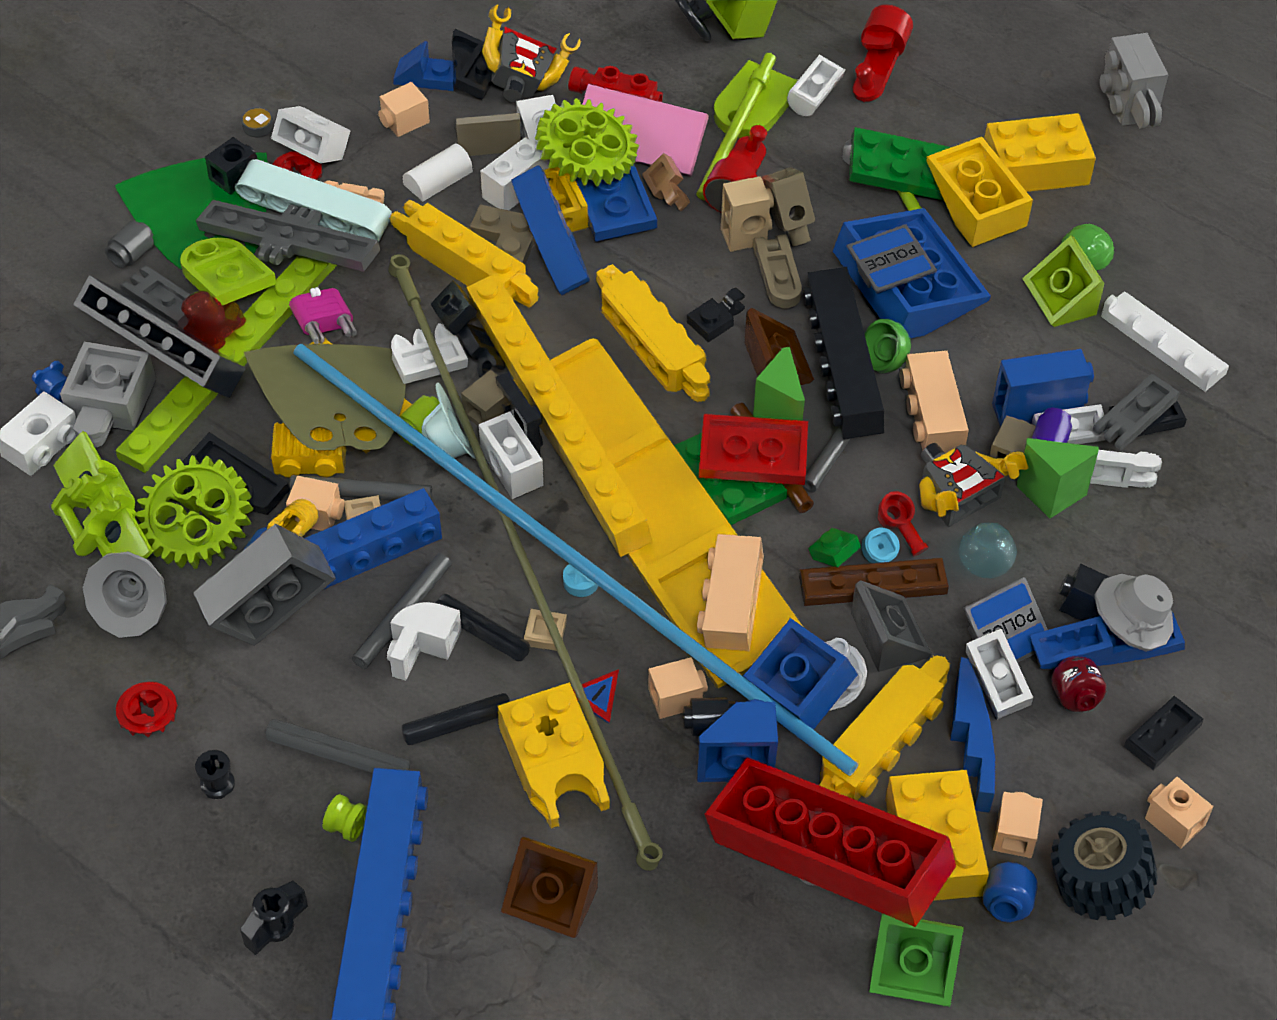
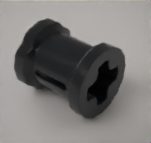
[195,750,235,799]

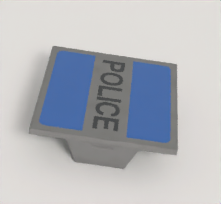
[846,224,937,294]
[963,577,1048,663]

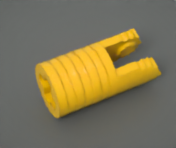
[267,499,318,537]

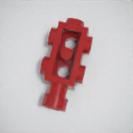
[568,66,663,102]

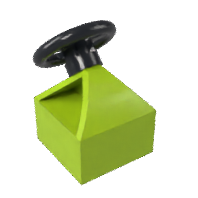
[675,0,778,41]

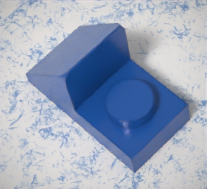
[393,41,455,91]

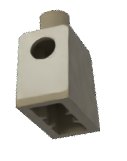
[761,167,815,246]

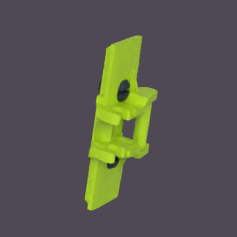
[51,431,153,559]

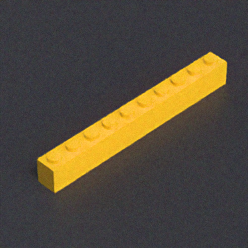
[466,273,652,557]

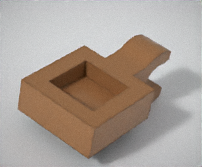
[642,153,690,211]

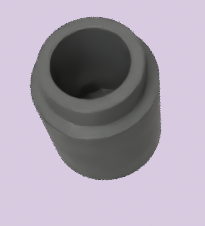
[105,221,154,268]

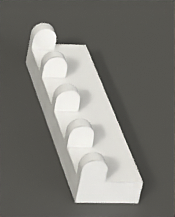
[1101,291,1229,392]

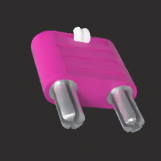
[289,287,356,345]

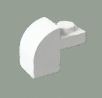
[387,602,462,681]

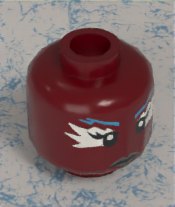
[1051,656,1106,712]

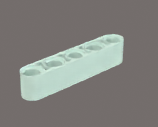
[235,159,392,242]

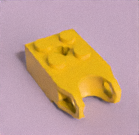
[498,682,610,828]

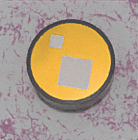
[241,107,274,137]

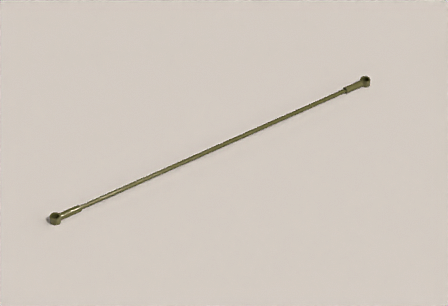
[388,254,663,871]

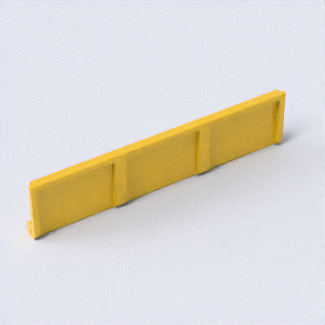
[513,338,803,688]

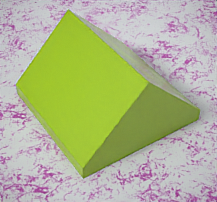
[1022,235,1105,327]

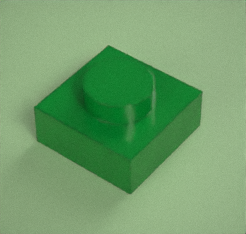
[808,528,861,568]

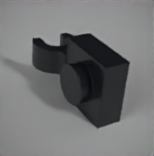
[687,287,745,343]
[458,323,505,378]

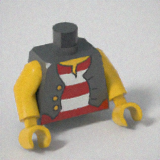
[482,4,581,102]
[919,443,1029,527]

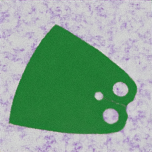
[115,152,268,270]

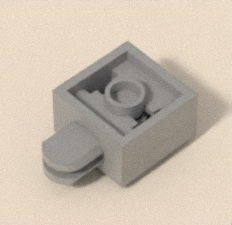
[1100,33,1168,129]
[60,342,156,448]

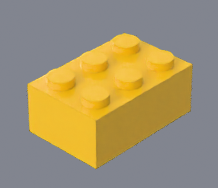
[984,113,1096,192]
[885,770,989,901]

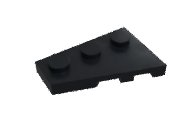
[176,432,290,515]

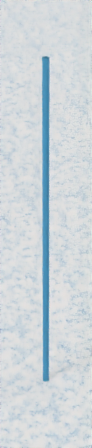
[294,344,858,776]

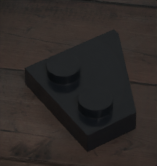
[451,29,493,100]
[495,372,543,456]

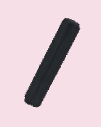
[436,594,530,662]
[402,693,510,745]

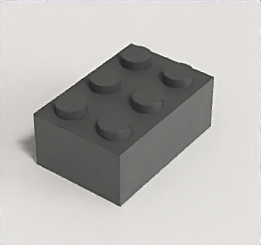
[193,523,336,646]

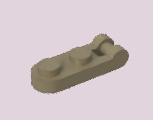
[753,234,802,308]

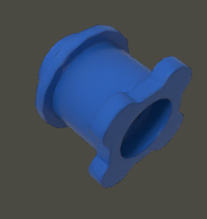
[32,361,67,403]

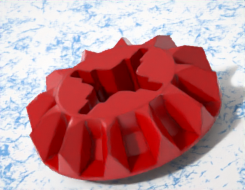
[272,151,322,180]
[116,682,178,738]

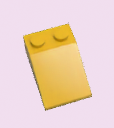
[926,136,1033,247]

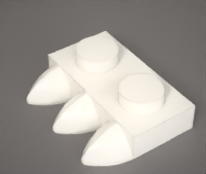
[391,323,468,384]

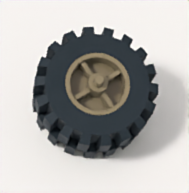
[1051,811,1158,921]

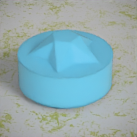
[862,528,900,563]
[563,564,598,597]

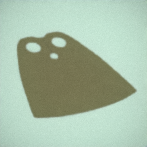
[244,344,406,450]

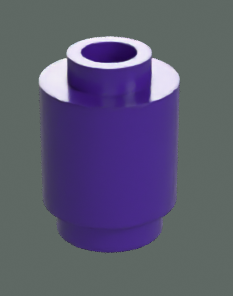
[1031,408,1072,443]

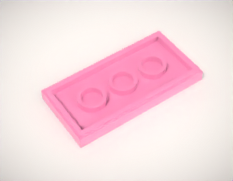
[582,84,709,177]

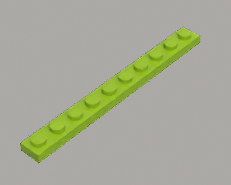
[115,255,337,473]

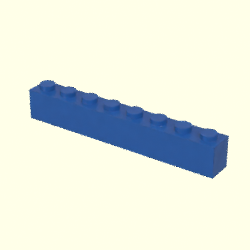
[331,768,428,1020]

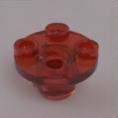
[181,291,246,350]

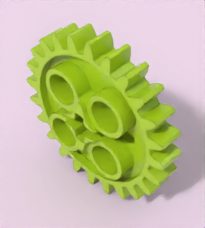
[535,98,639,186]
[136,456,253,569]

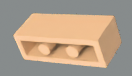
[900,351,969,453]
[697,534,764,651]

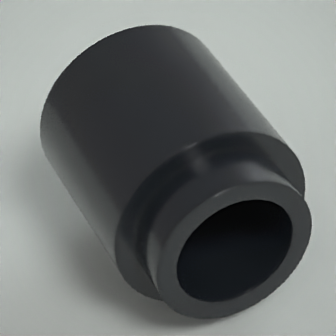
[683,697,737,736]

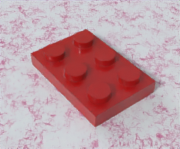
[699,414,808,485]

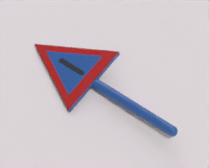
[572,669,619,723]

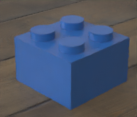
[743,618,858,730]

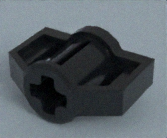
[240,881,308,955]

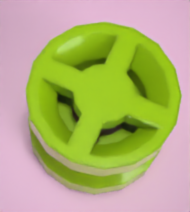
[322,794,367,842]

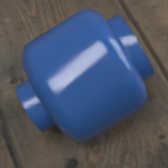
[983,862,1038,922]

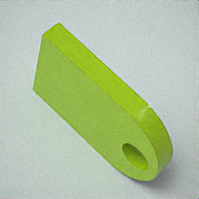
[714,60,798,138]
[180,238,276,308]

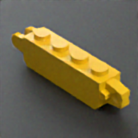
[389,200,539,308]
[596,264,710,403]
[819,655,950,801]

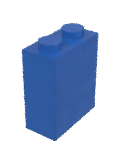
[992,349,1094,428]

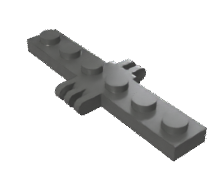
[196,200,380,272]

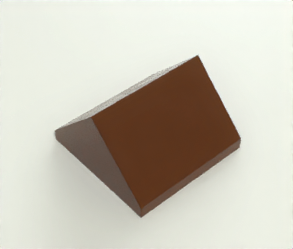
[744,308,814,385]
[501,836,598,938]

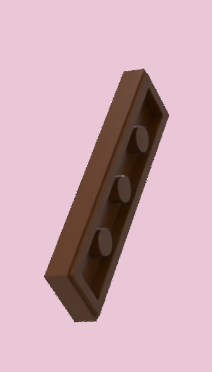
[799,558,949,606]

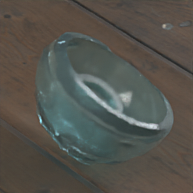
[959,522,1017,578]

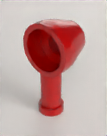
[878,491,929,557]

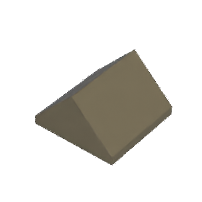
[455,113,521,156]

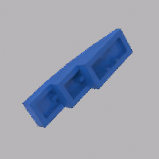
[511,165,590,295]
[1030,612,1185,669]
[950,657,995,813]

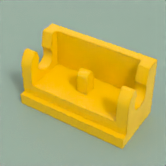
[544,167,588,232]

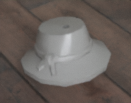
[83,552,167,638]
[1094,574,1174,652]

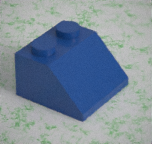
[697,699,778,782]

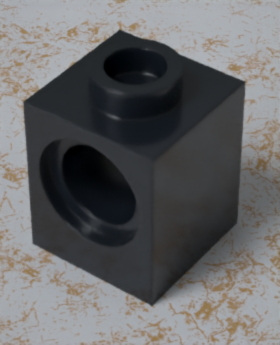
[205,137,257,195]

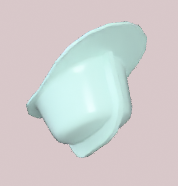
[422,383,476,459]

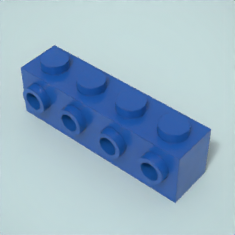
[304,488,442,589]

